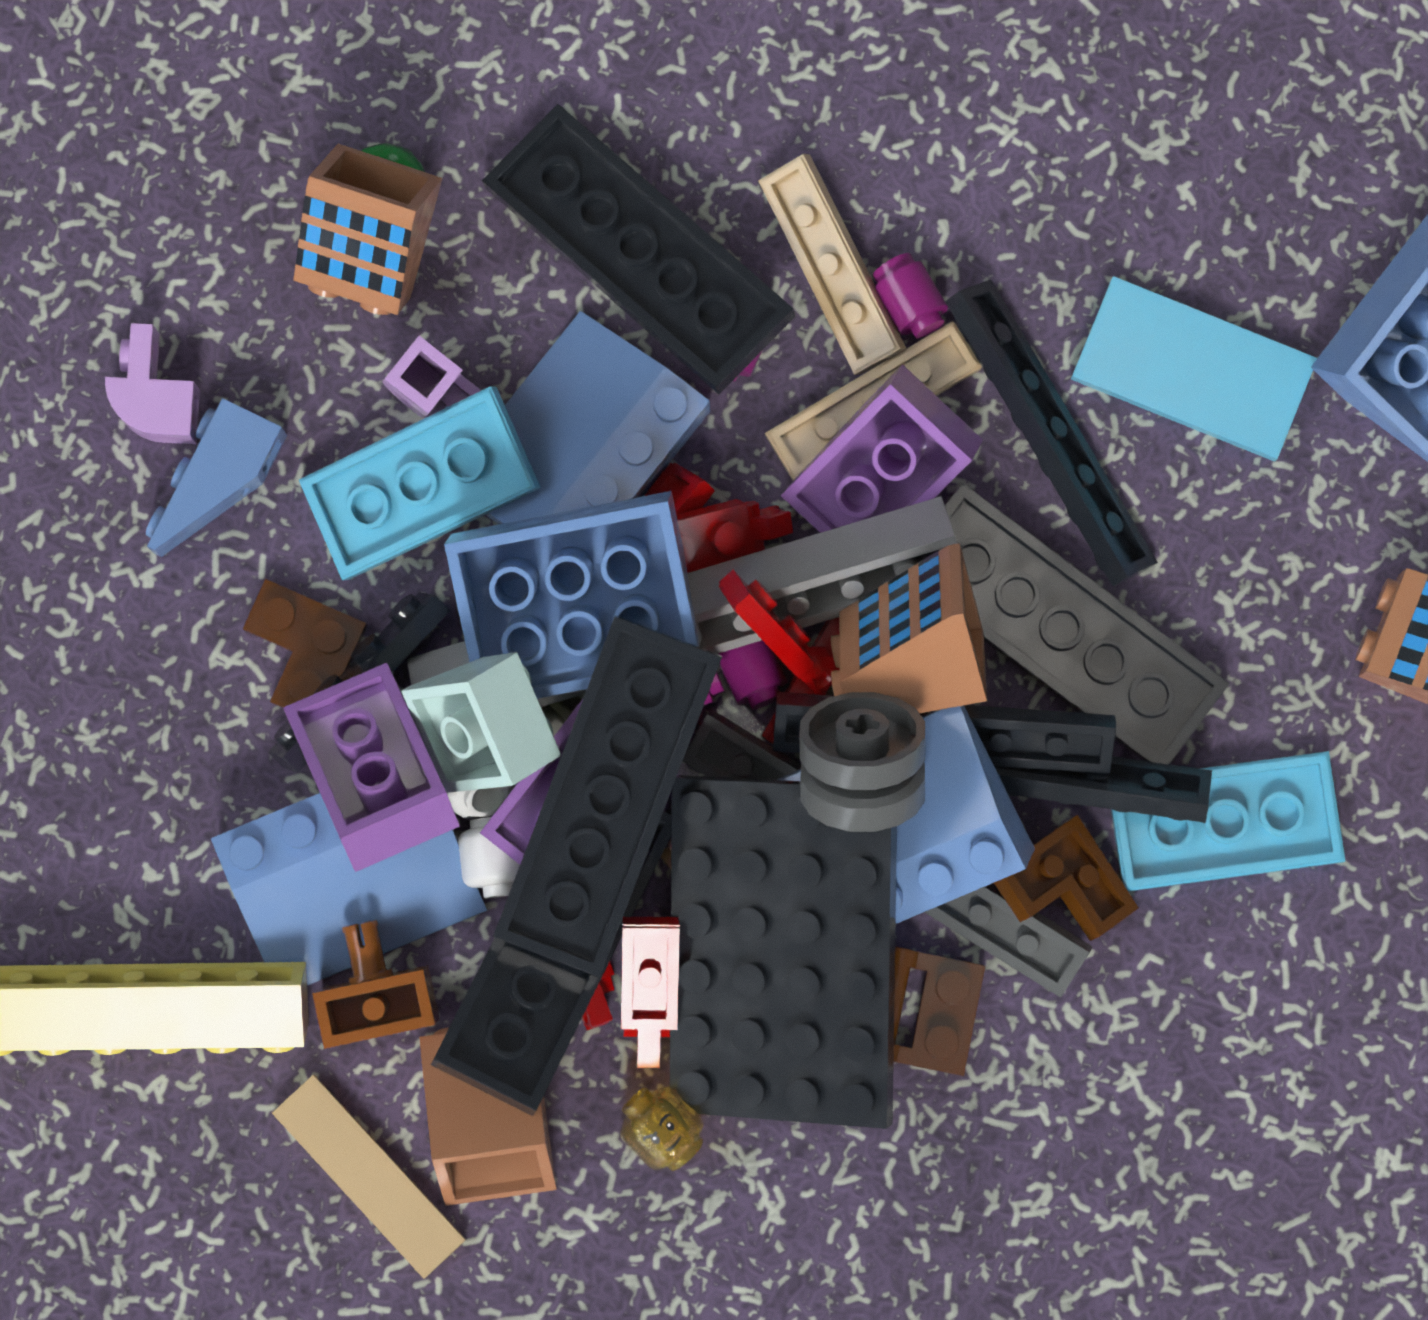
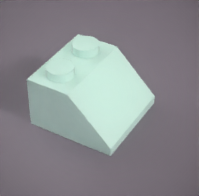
[401,652,561,793]

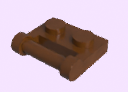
[894,947,986,1076]

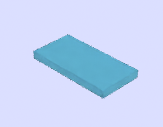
[1071,276,1317,462]
[299,386,541,580]
[1111,751,1345,892]

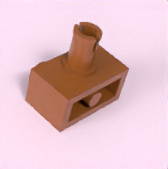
[312,920,440,1049]

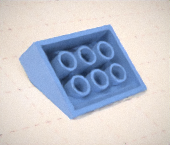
[1311,214,1428,462]
[486,311,710,525]
[444,491,700,699]
[777,705,1035,924]
[211,793,487,986]

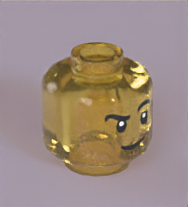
[620,1087,704,1171]

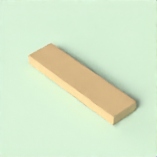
[758,154,907,375]
[765,321,982,481]
[272,1075,466,1279]

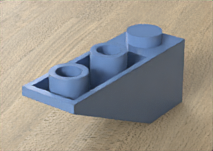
[146,398,287,557]

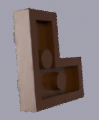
[243,579,368,708]
[994,815,1139,941]

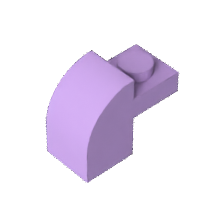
[105,323,200,444]
[382,335,481,419]

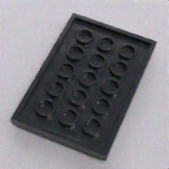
[669,775,897,1129]

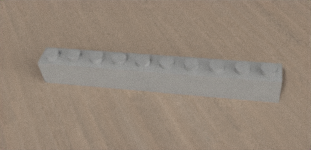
[407,496,957,707]

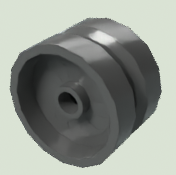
[800,692,925,832]

